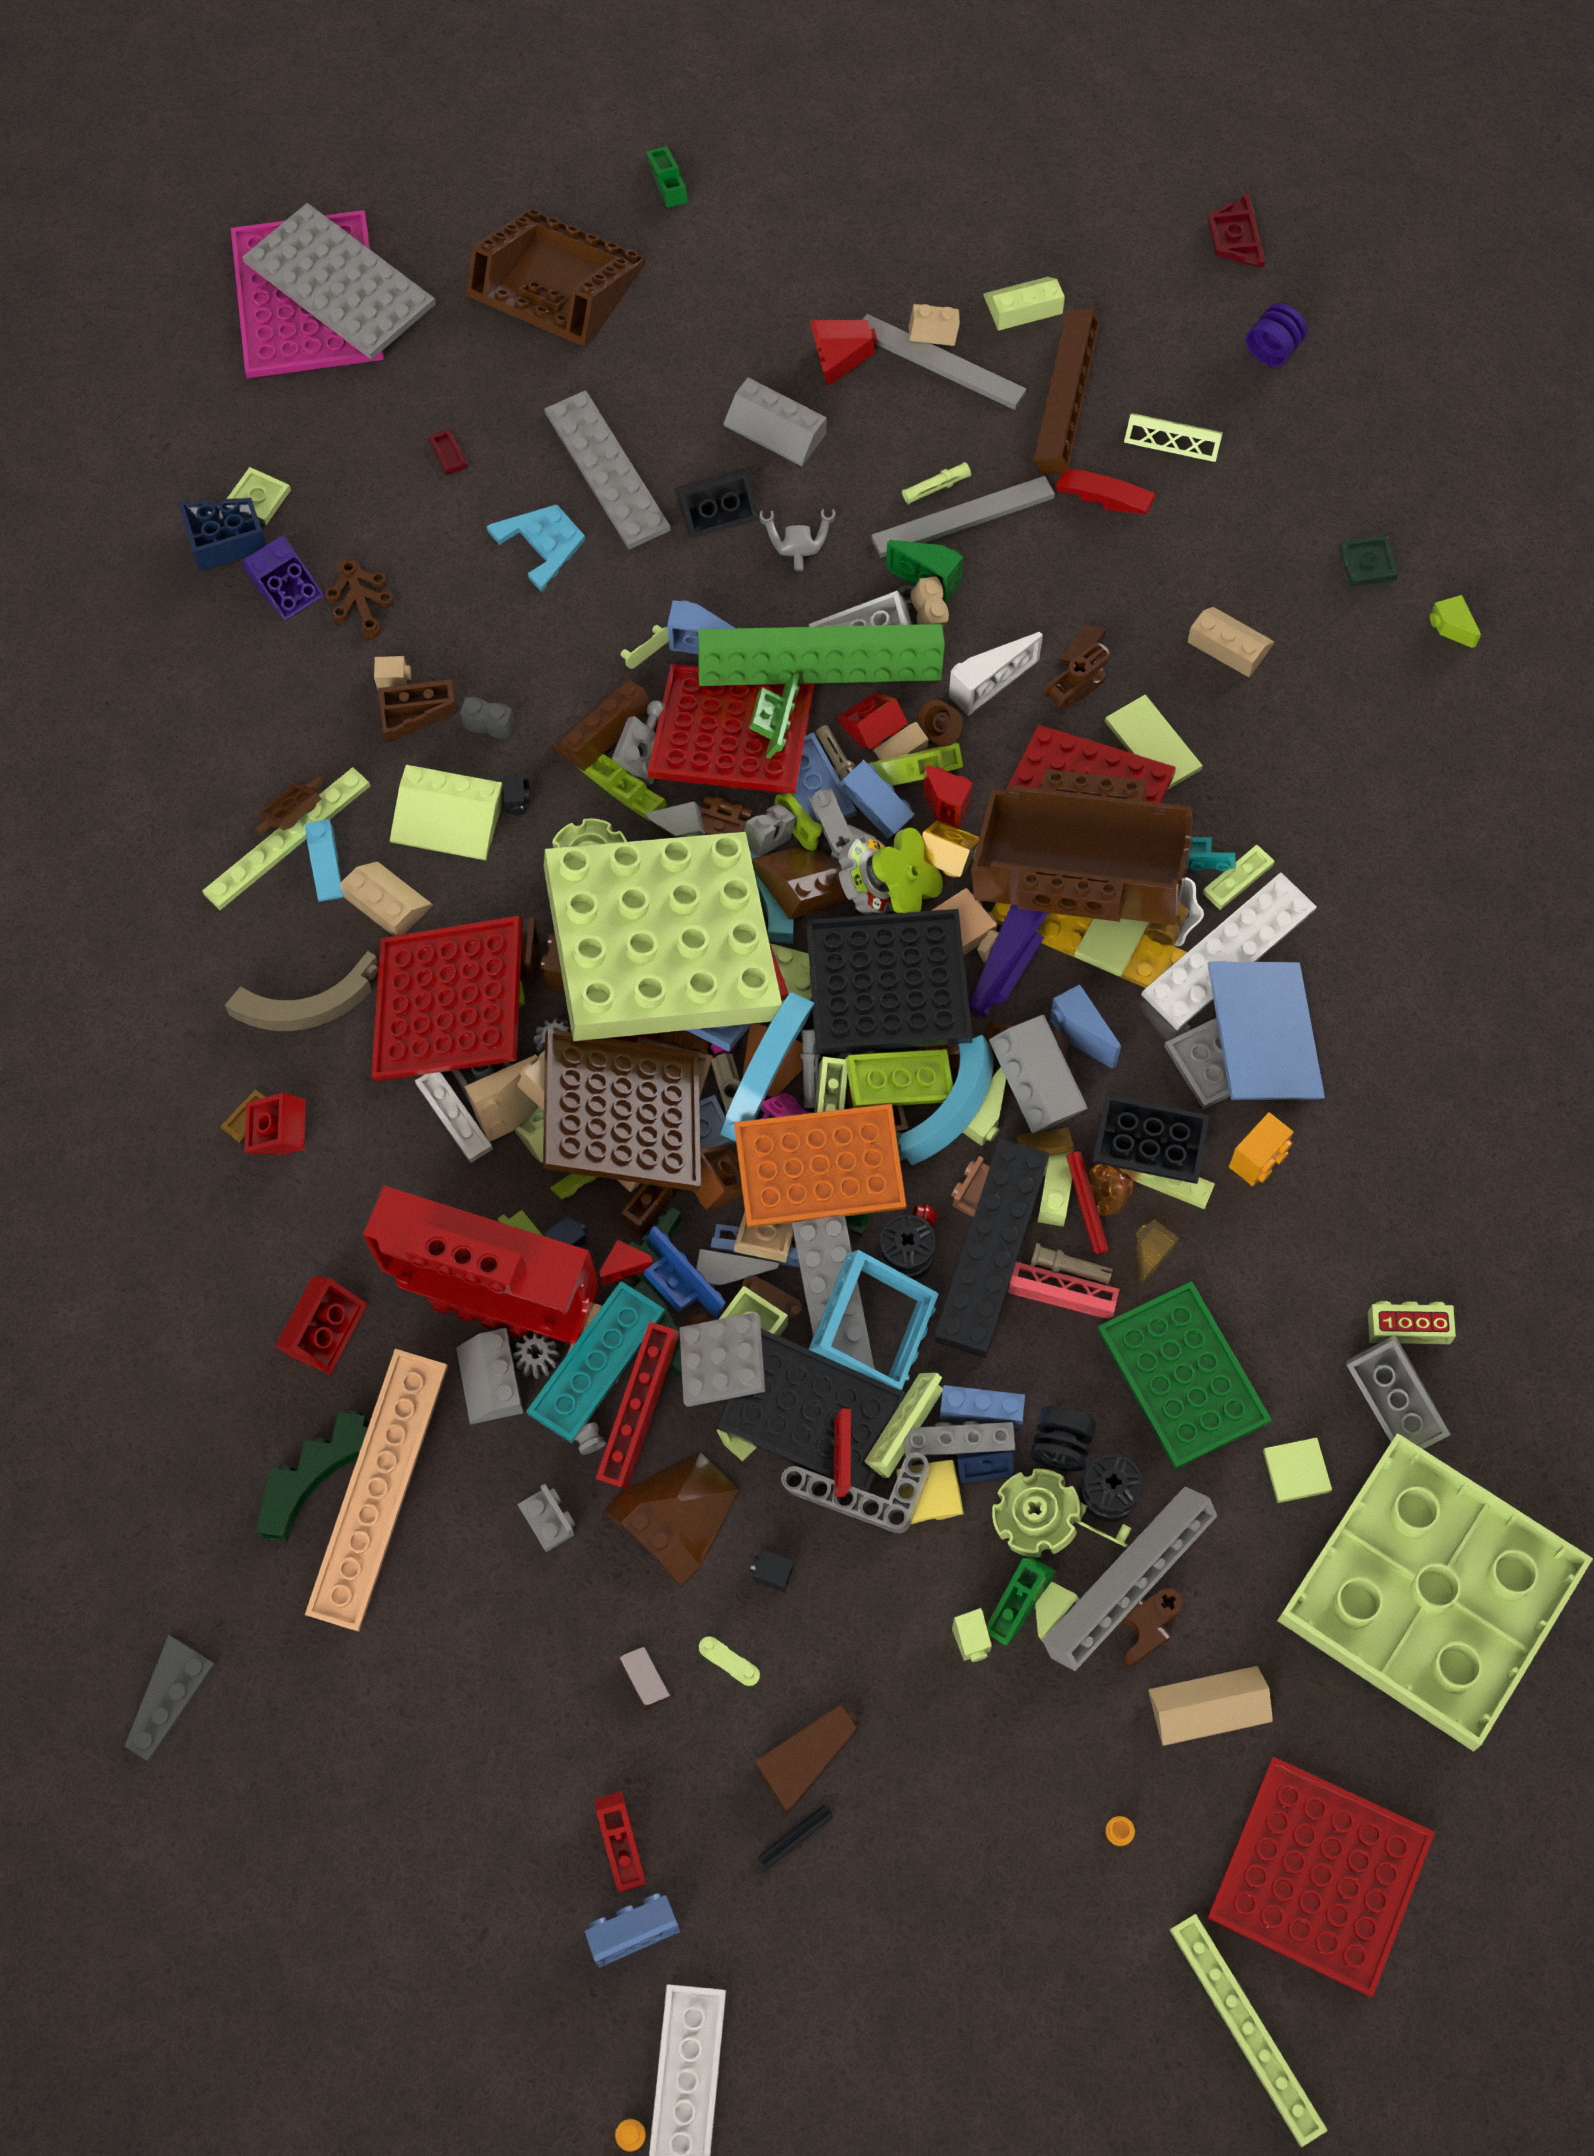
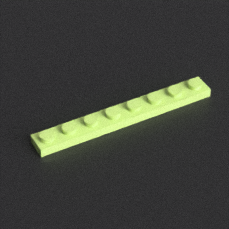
[202,767,370,910]
[1170,1914,1328,2147]

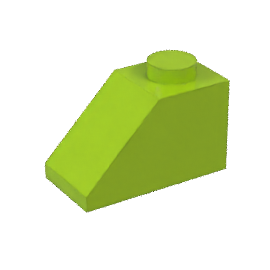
[1430,595,1481,648]

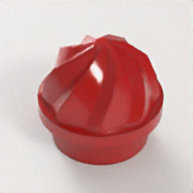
[911,1203,937,1227]

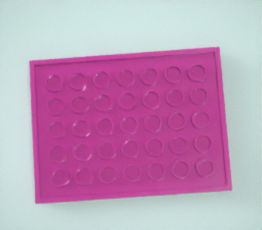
[231,210,384,378]

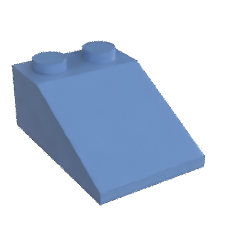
[667,600,736,654]
[1049,985,1121,1068]

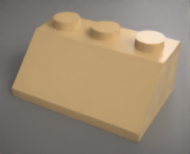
[1188,607,1275,677]
[339,861,433,936]

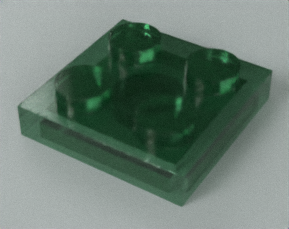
[1339,535,1398,586]

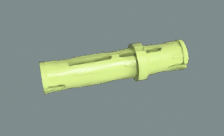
[902,462,971,504]

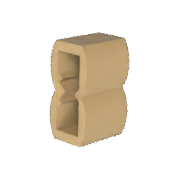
[911,577,949,628]

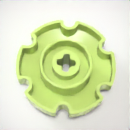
[552,819,627,848]
[992,1469,1082,1558]

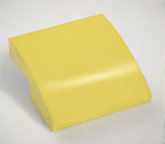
[896,1460,964,1524]

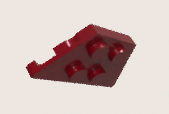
[1207,193,1265,268]

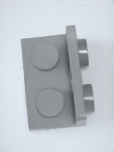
[518,1484,575,1552]

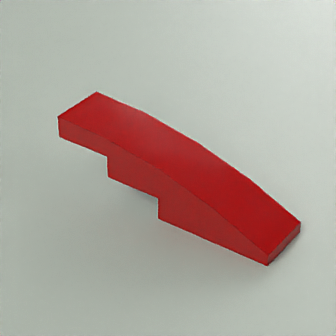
[1056,469,1156,515]

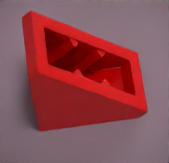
[599,1240,653,1285]

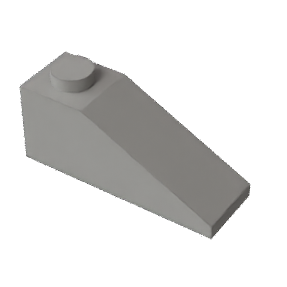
[695,1249,779,1289]

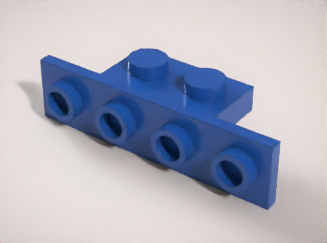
[644,1226,726,1318]

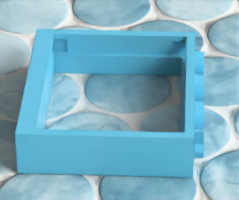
[809,1250,939,1390]

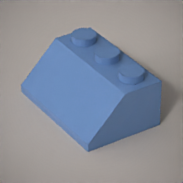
[584,1894,680,1968]

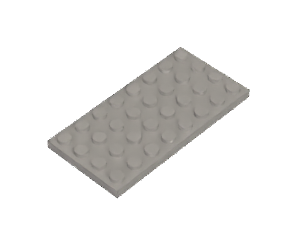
[243,203,436,360]

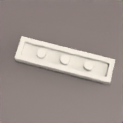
[415,1072,493,1163]

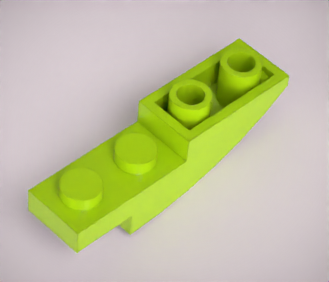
[870,742,963,786]

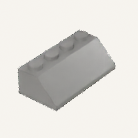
[724,377,827,466]
[989,1015,1088,1133]

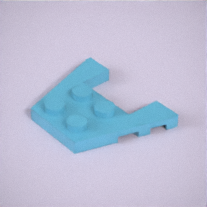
[487,505,585,592]

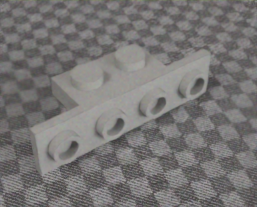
[904,1421,1015,1456]

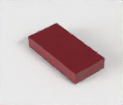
[428,429,468,476]

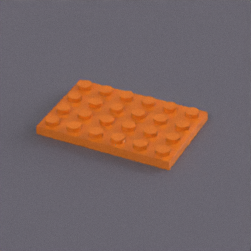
[734,1104,906,1228]

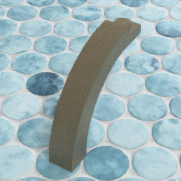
[225,951,379,1031]

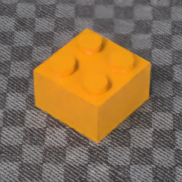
[1229,1112,1293,1186]

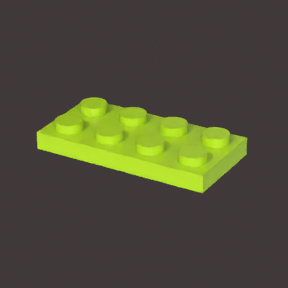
[845,1049,953,1108]

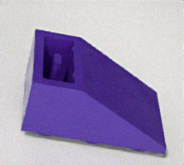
[241,535,324,621]

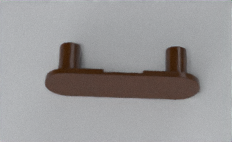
[742,1275,802,1318]

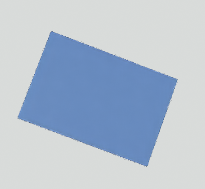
[1207,961,1325,1100]

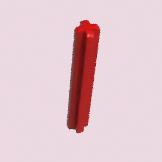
[1066,1152,1108,1254]

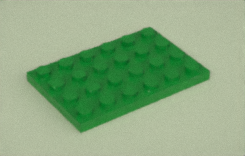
[1097,1281,1272,1470]

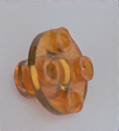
[1088,1164,1134,1216]

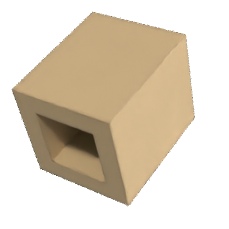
[374,656,411,690]

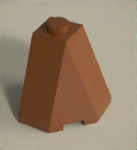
[742,1023,803,1097]

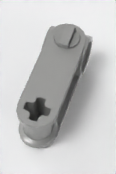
[808,789,854,860]

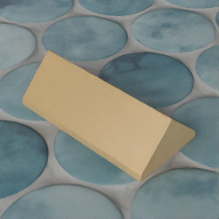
[1148,1666,1273,1746]

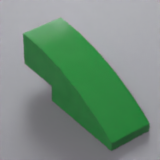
[646,146,688,208]

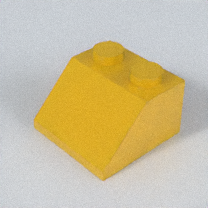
[922,820,979,877]

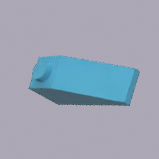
[305,819,343,902]

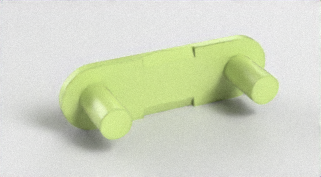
[621,625,669,669]
[1076,1503,1131,1548]
[699,1637,760,1686]

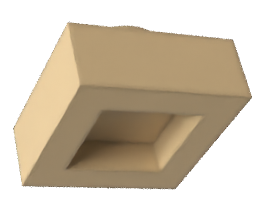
[977,930,999,964]

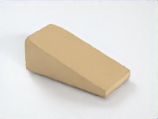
[873,722,928,760]

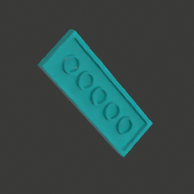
[526,1281,666,1443]

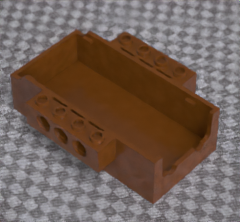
[971,769,1193,926]

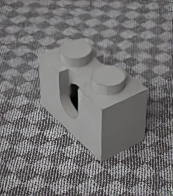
[744,803,797,857]

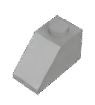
[646,801,705,838]

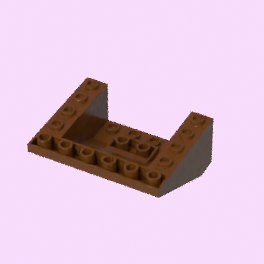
[466,209,646,347]

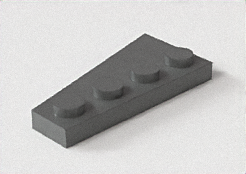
[125,1635,216,1763]

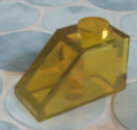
[1135,1219,1179,1284]

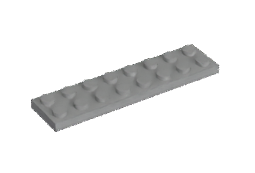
[544,390,671,549]

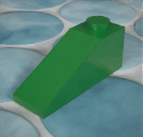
[986,1557,1056,1646]

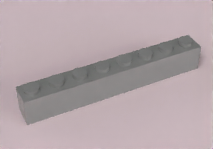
[1042,1487,1217,1671]

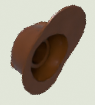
[917,700,963,746]

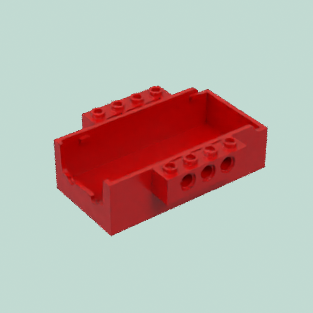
[363,1186,600,1345]

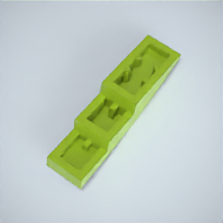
[576,754,667,822]

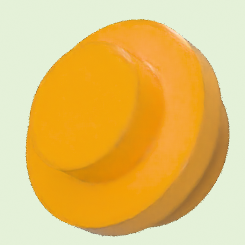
[1105,1816,1135,1846]
[615,2119,646,2151]

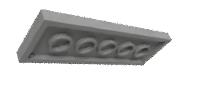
[792,1215,874,1369]

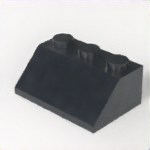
[675,469,758,538]

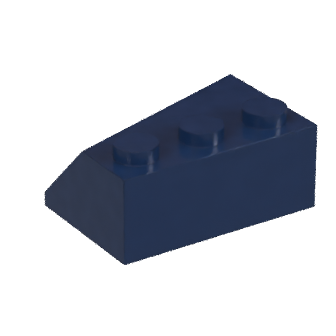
[178,498,267,571]

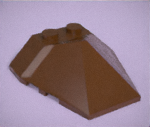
[604,1452,739,1587]

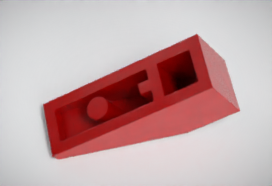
[594,1791,646,1892]

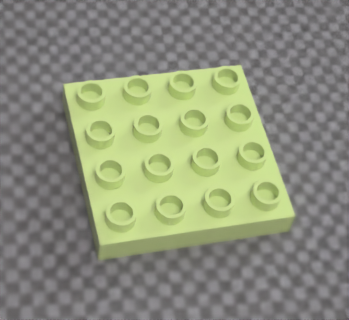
[544,832,782,1041]
[1277,1433,1593,1751]

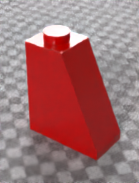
[810,320,878,385]

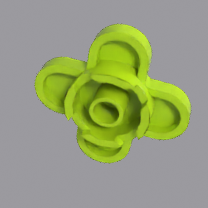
[872,828,943,913]

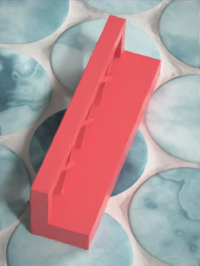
[1008,1262,1120,1320]

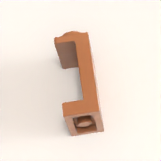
[951,1156,990,1217]

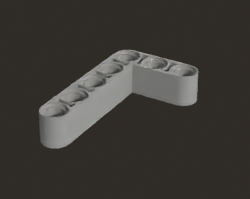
[781,1452,931,1533]

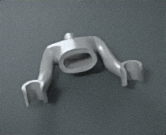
[760,509,835,571]

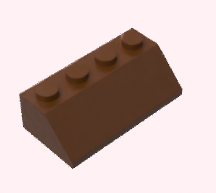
[550,679,650,771]

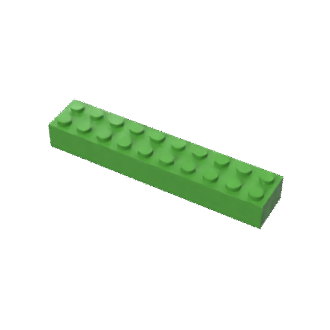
[698,624,945,686]

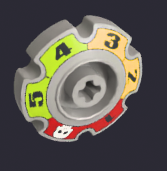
[839,836,894,915]

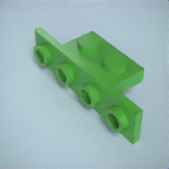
[749,673,800,759]

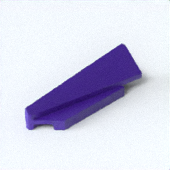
[969,905,1048,1018]

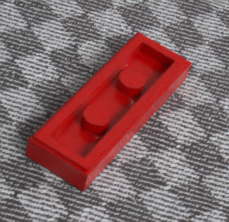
[834,1408,851,1497]

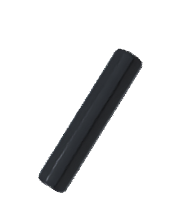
[758,1805,833,1869]

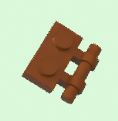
[700,796,753,835]

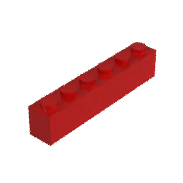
[596,1321,680,1490]

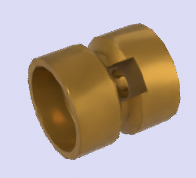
[1145,903,1189,946]

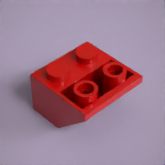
[923,765,973,829]

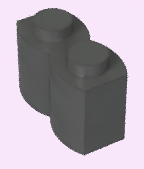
[460,697,515,739]

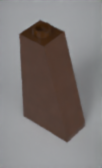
[755,1704,858,1815]

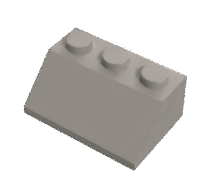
[456,1328,524,1424]

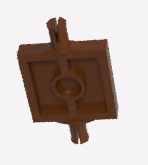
[254,775,324,836]

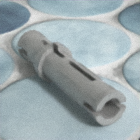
[800,1029,821,1108]

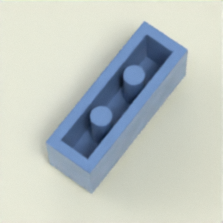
[837,760,915,839]
[940,1385,1025,1430]

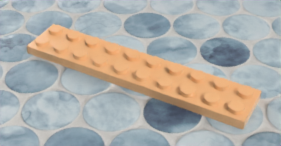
[305,1349,448,1632]

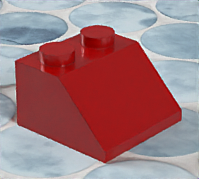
[836,693,908,749]
[245,1093,306,1154]

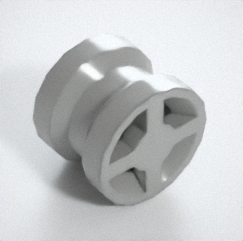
[575,1422,606,1455]

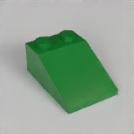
[886,540,963,603]

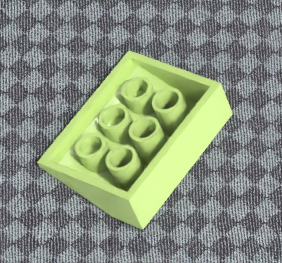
[390,765,504,860]

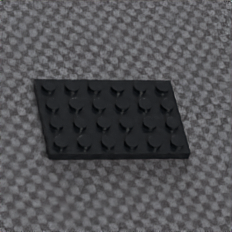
[716,1328,907,1492]

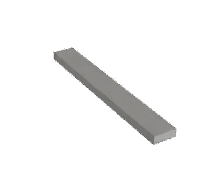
[863,314,1027,410]
[872,476,1054,558]

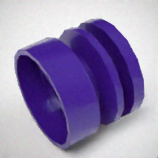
[1245,303,1308,367]

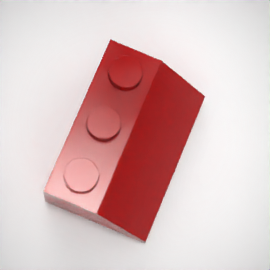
[275,1276,368,1374]

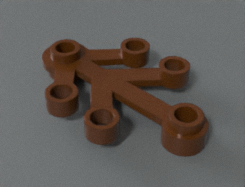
[325,559,394,639]

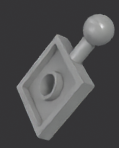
[612,700,665,785]

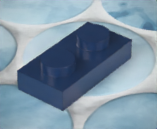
[957,1451,1015,1484]

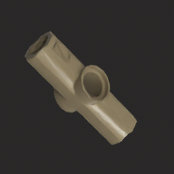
[711,1053,741,1115]

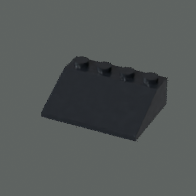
[1093,1094,1210,1184]

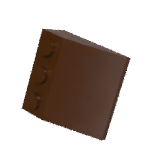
[752,845,848,920]

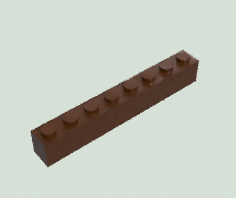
[1033,308,1100,474]

